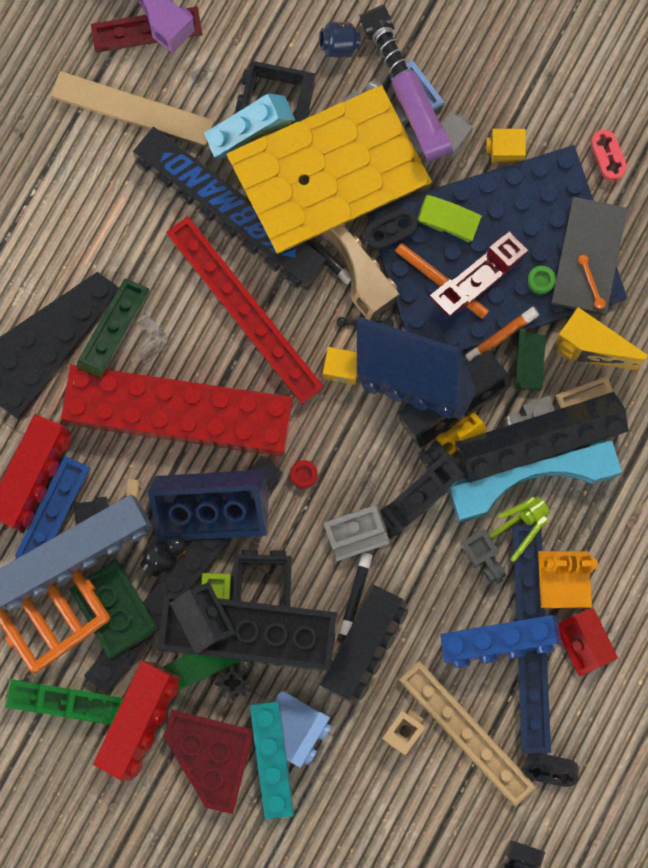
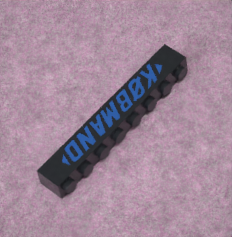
[133,126,326,290]

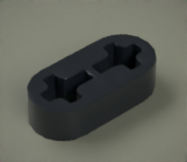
[524,753,579,787]

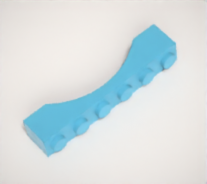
[449,440,622,523]

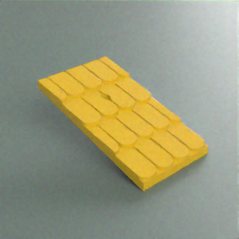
[226,85,432,254]

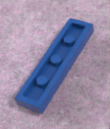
[15,456,91,558]

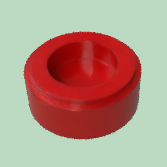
[290,460,318,489]

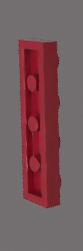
[91,6,203,53]

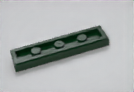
[76,278,150,378]

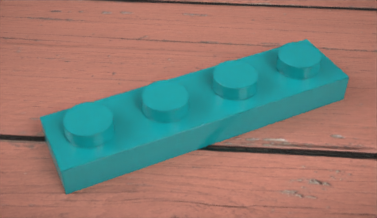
[250,701,294,819]

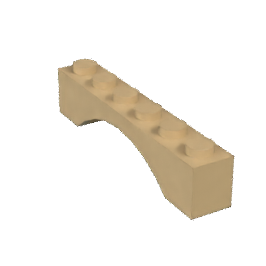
[301,177,399,320]

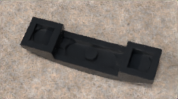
[380,452,465,540]

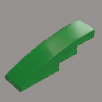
[4,679,124,725]

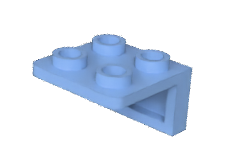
[275,692,332,768]

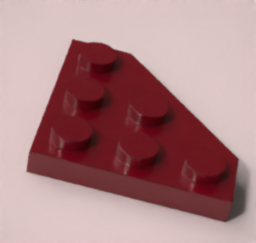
[164,709,254,814]

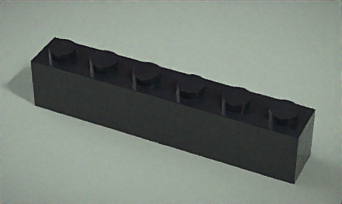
[455,392,629,483]

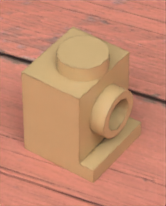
[382,710,425,756]

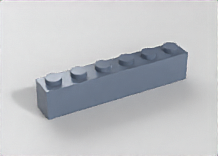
[0,495,152,611]

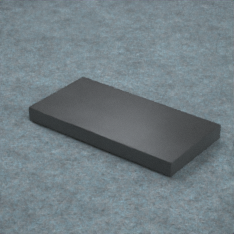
[551,197,628,316]

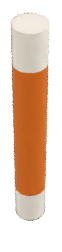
[466,306,539,362]

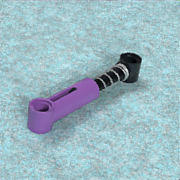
[359,4,453,163]

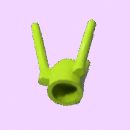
[489,496,550,562]

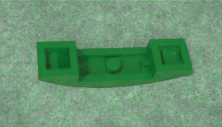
[163,655,242,692]

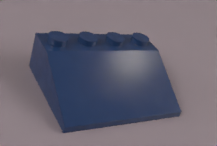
[357,317,476,420]

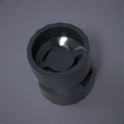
[501,840,546,868]

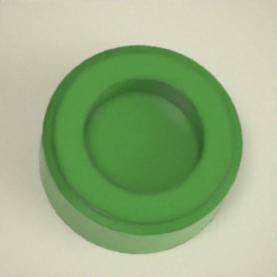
[527,266,556,295]

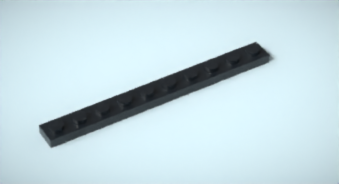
[84,456,283,694]

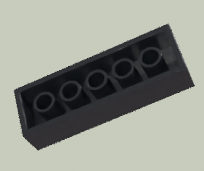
[157,592,338,672]

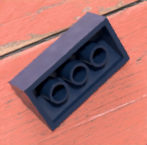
[147,470,269,541]

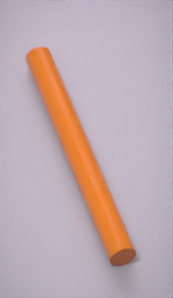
[395,243,489,319]

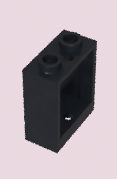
[236,61,315,129]
[233,550,292,607]

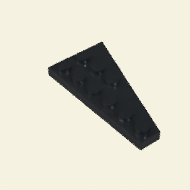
[0,272,119,420]

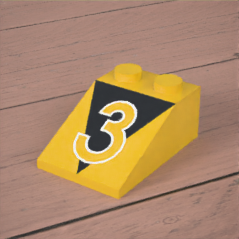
[554,307,648,370]

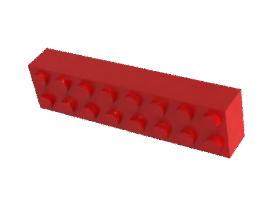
[61,364,293,457]

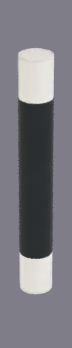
[305,238,351,286]
[339,552,373,636]

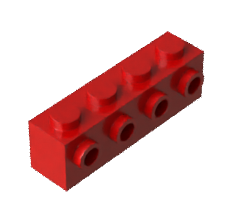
[0,414,72,534]
[93,661,181,781]

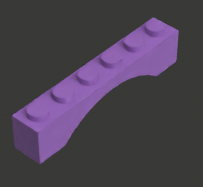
[137,0,195,53]

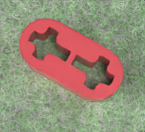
[591,129,626,182]

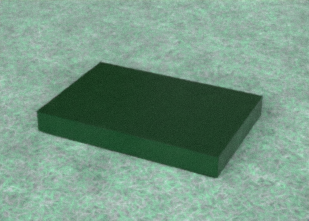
[69,559,159,661]

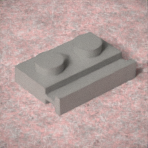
[323,504,391,561]

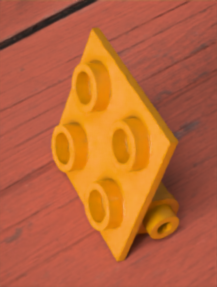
[538,551,598,608]

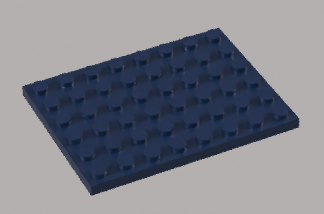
[366,145,627,352]

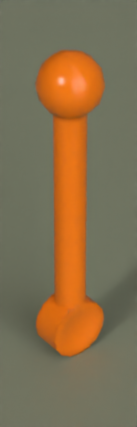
[578,254,606,310]

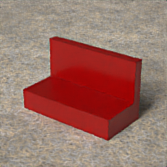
[558,607,618,677]

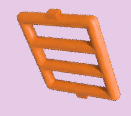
[0,569,110,674]

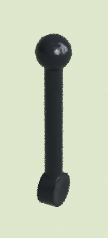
[336,317,394,327]

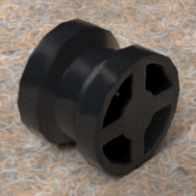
[418,440,447,469]

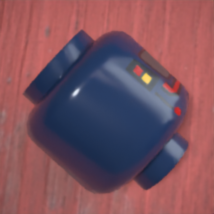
[319,22,361,58]

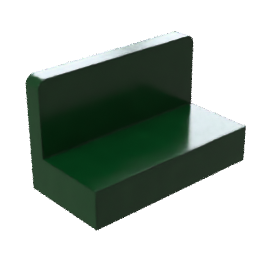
[514,328,546,391]

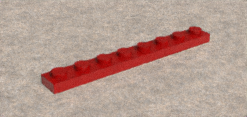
[166,216,324,405]

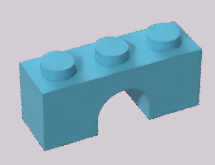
[204,94,295,159]

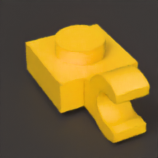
[436,412,487,455]

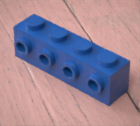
[440,615,562,668]

